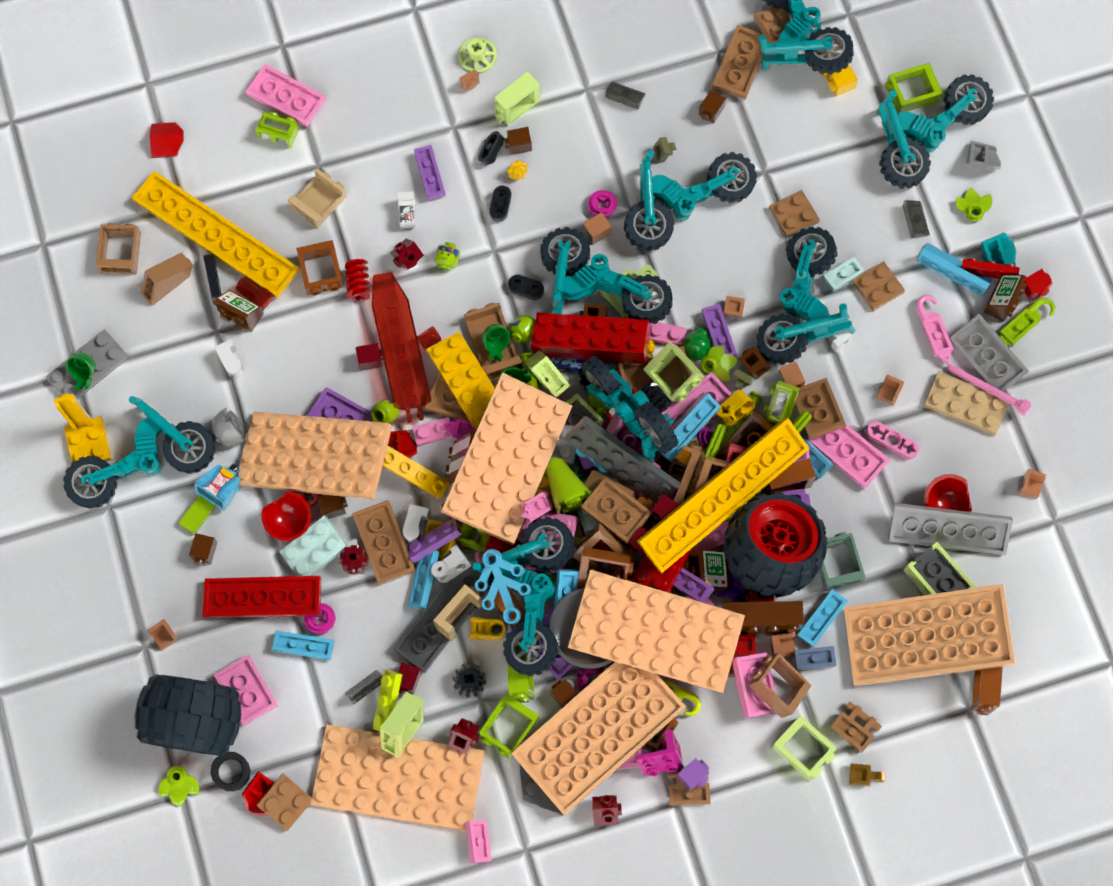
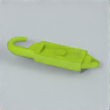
[999,297,1056,347]

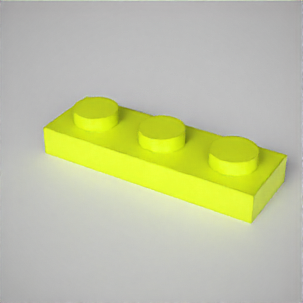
[373,670,402,731]

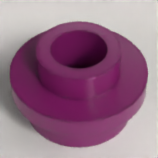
[697,428,713,447]

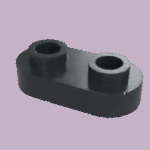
[478,131,504,166]
[489,185,512,222]
[508,275,544,300]

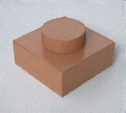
[460,69,479,92]
[723,296,745,319]

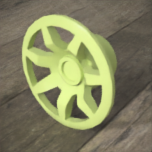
[458,37,497,73]

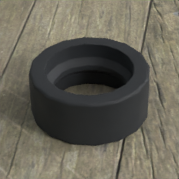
[210,752,251,792]

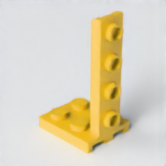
[54,394,112,462]
[382,446,450,499]

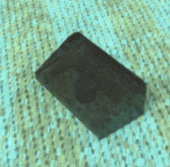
[605,81,645,110]
[902,200,930,239]
[345,670,383,704]

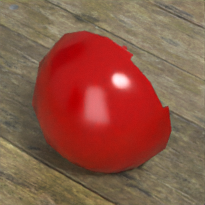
[925,474,972,512]
[261,491,311,541]

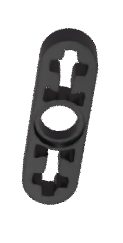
[203,253,222,305]

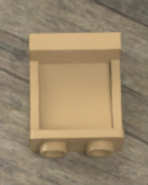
[288,169,347,228]
[433,585,482,641]

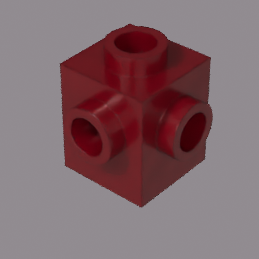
[390,238,424,270]
[339,545,369,575]
[448,718,480,754]
[592,795,622,826]

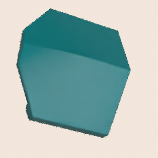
[981,232,1016,267]

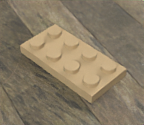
[924,371,1009,436]

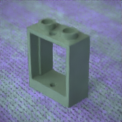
[819,532,866,591]

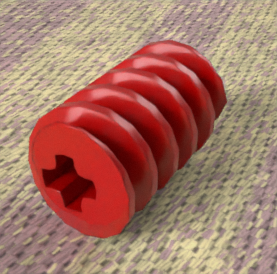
[345,259,370,301]

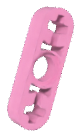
[866,422,919,460]

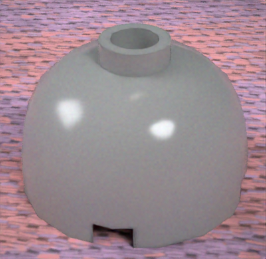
[212,408,248,447]

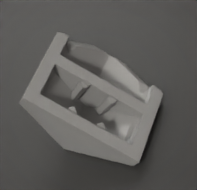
[966,141,1001,170]

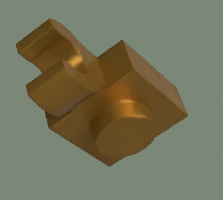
[849,763,885,786]

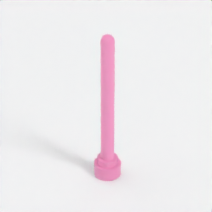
[947,364,1032,416]

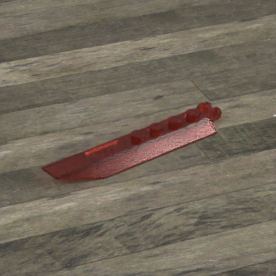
[372,272,432,423]

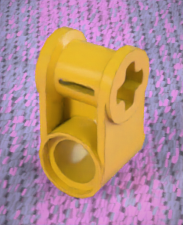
[717,390,755,427]
[468,617,507,641]

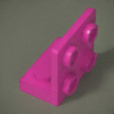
[636,729,684,776]

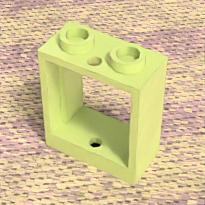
[494,72,540,126]
[643,342,705,404]
[525,351,571,398]
[380,692,424,757]
[772,715,837,780]

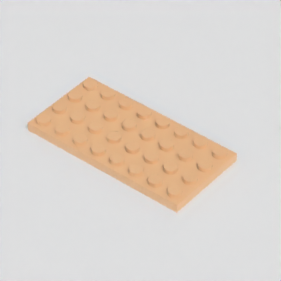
[441,373,572,545]
[237,411,392,499]
[568,570,745,693]
[844,584,1016,686]
[511,662,686,816]
[311,725,485,831]

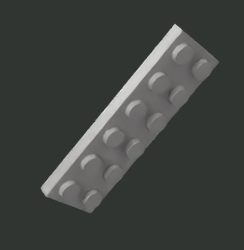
[888,503,1013,555]

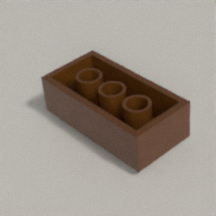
[721,601,804,636]

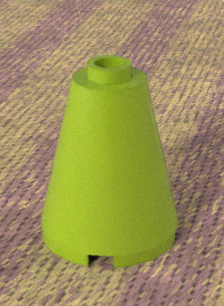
[546,457,591,514]

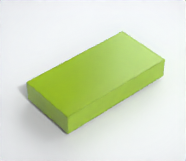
[178,495,216,535]

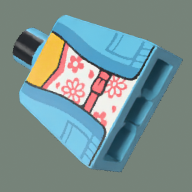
[195,464,240,511]

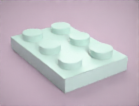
[280,516,349,576]

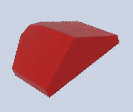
[149,122,184,158]
[388,430,417,458]
[242,771,274,816]

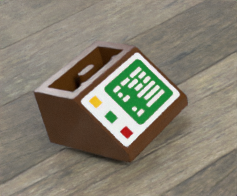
[983,274,1027,322]
[214,290,264,332]
[683,549,730,593]

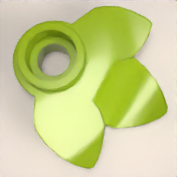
[956,188,992,222]
[700,345,737,382]
[158,766,200,807]

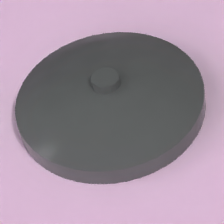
[549,588,612,669]

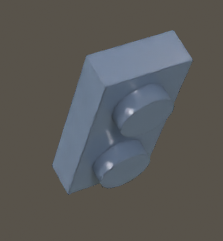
[793,646,837,671]

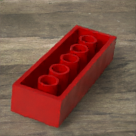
[531,312,651,364]

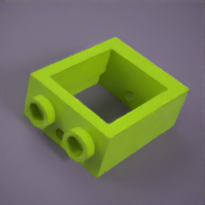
[885,63,943,113]
[507,646,535,703]
[479,693,540,758]

